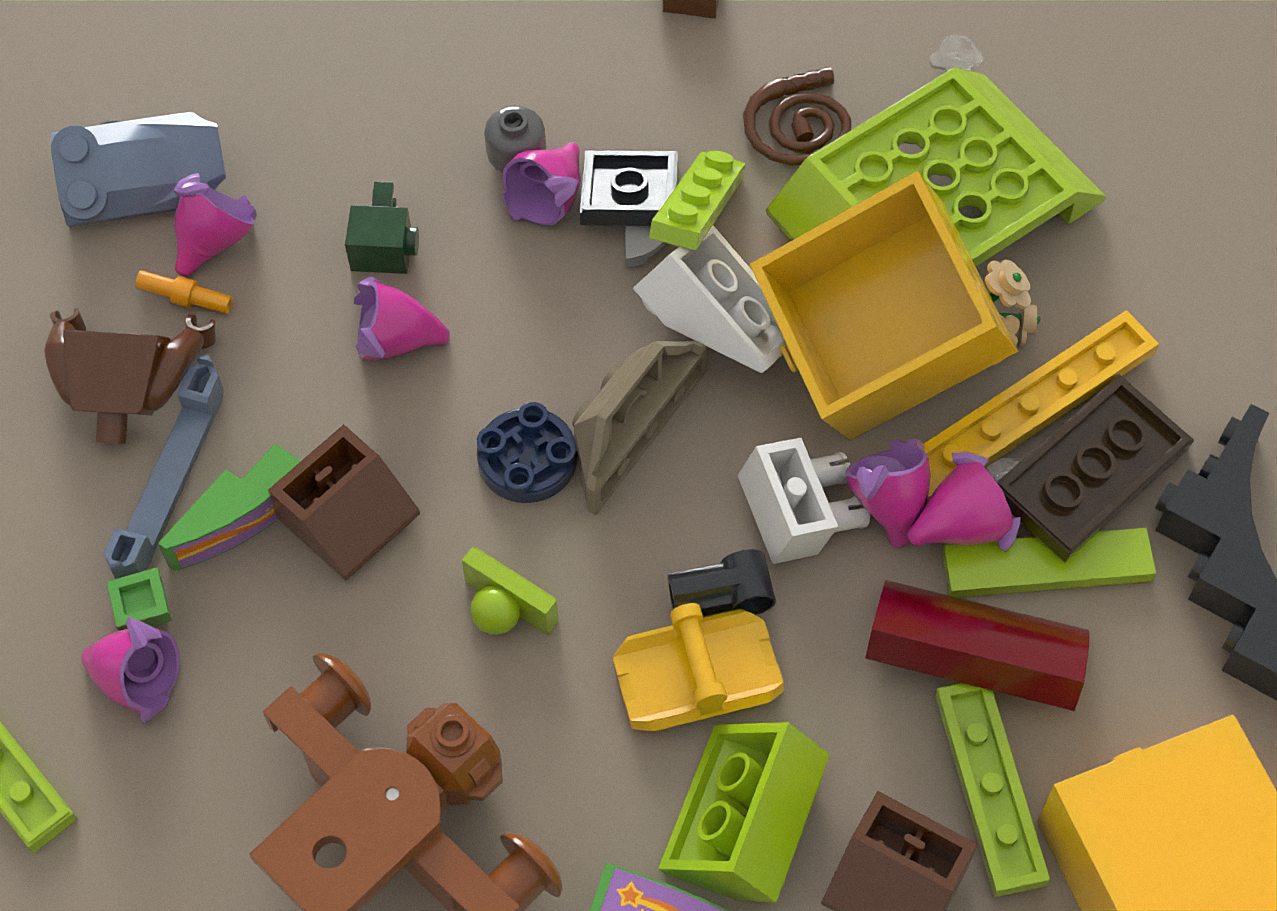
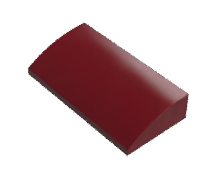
[865,580,1089,711]

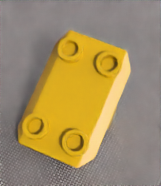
[612,603,784,731]

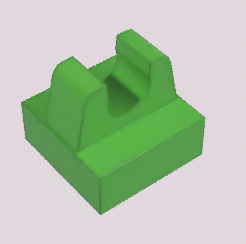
[106,567,172,631]

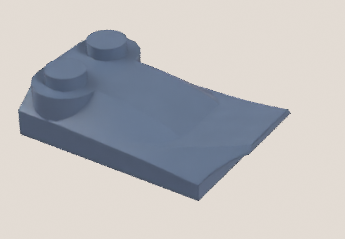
[51,112,226,228]

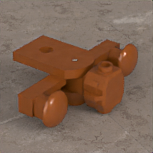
[249,653,562,911]

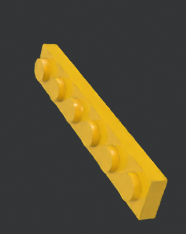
[923,310,1159,504]

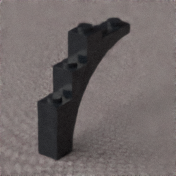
[1155,404,1277,701]

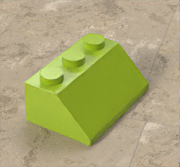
[658,722,830,903]

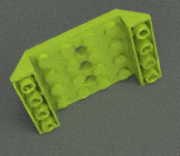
[766,67,1106,267]

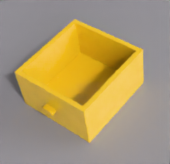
[749,171,1018,440]
[1037,714,1277,911]

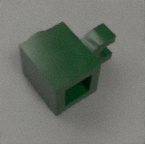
[345,182,419,274]

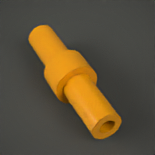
[135,270,233,314]

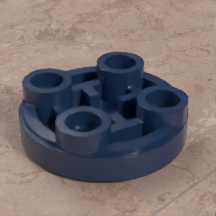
[477,402,577,503]

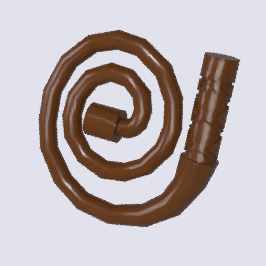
[743,67,852,166]

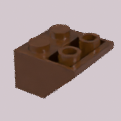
[268,424,420,580]
[821,791,978,911]

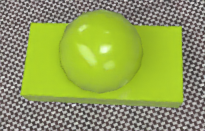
[461,547,559,636]

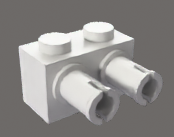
[738,438,870,564]

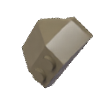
[572,341,708,515]

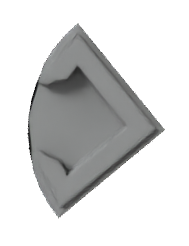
[625,226,668,267]

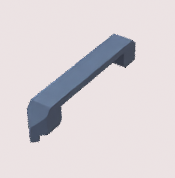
[103,354,224,579]

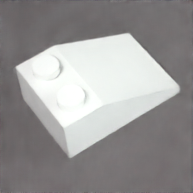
[633,226,787,373]

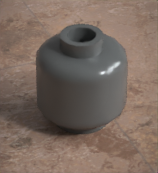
[484,105,546,173]

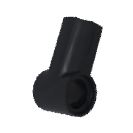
[667,549,776,616]

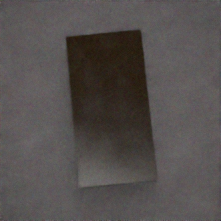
[997,374,1195,562]

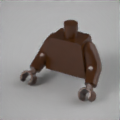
[44,308,216,444]

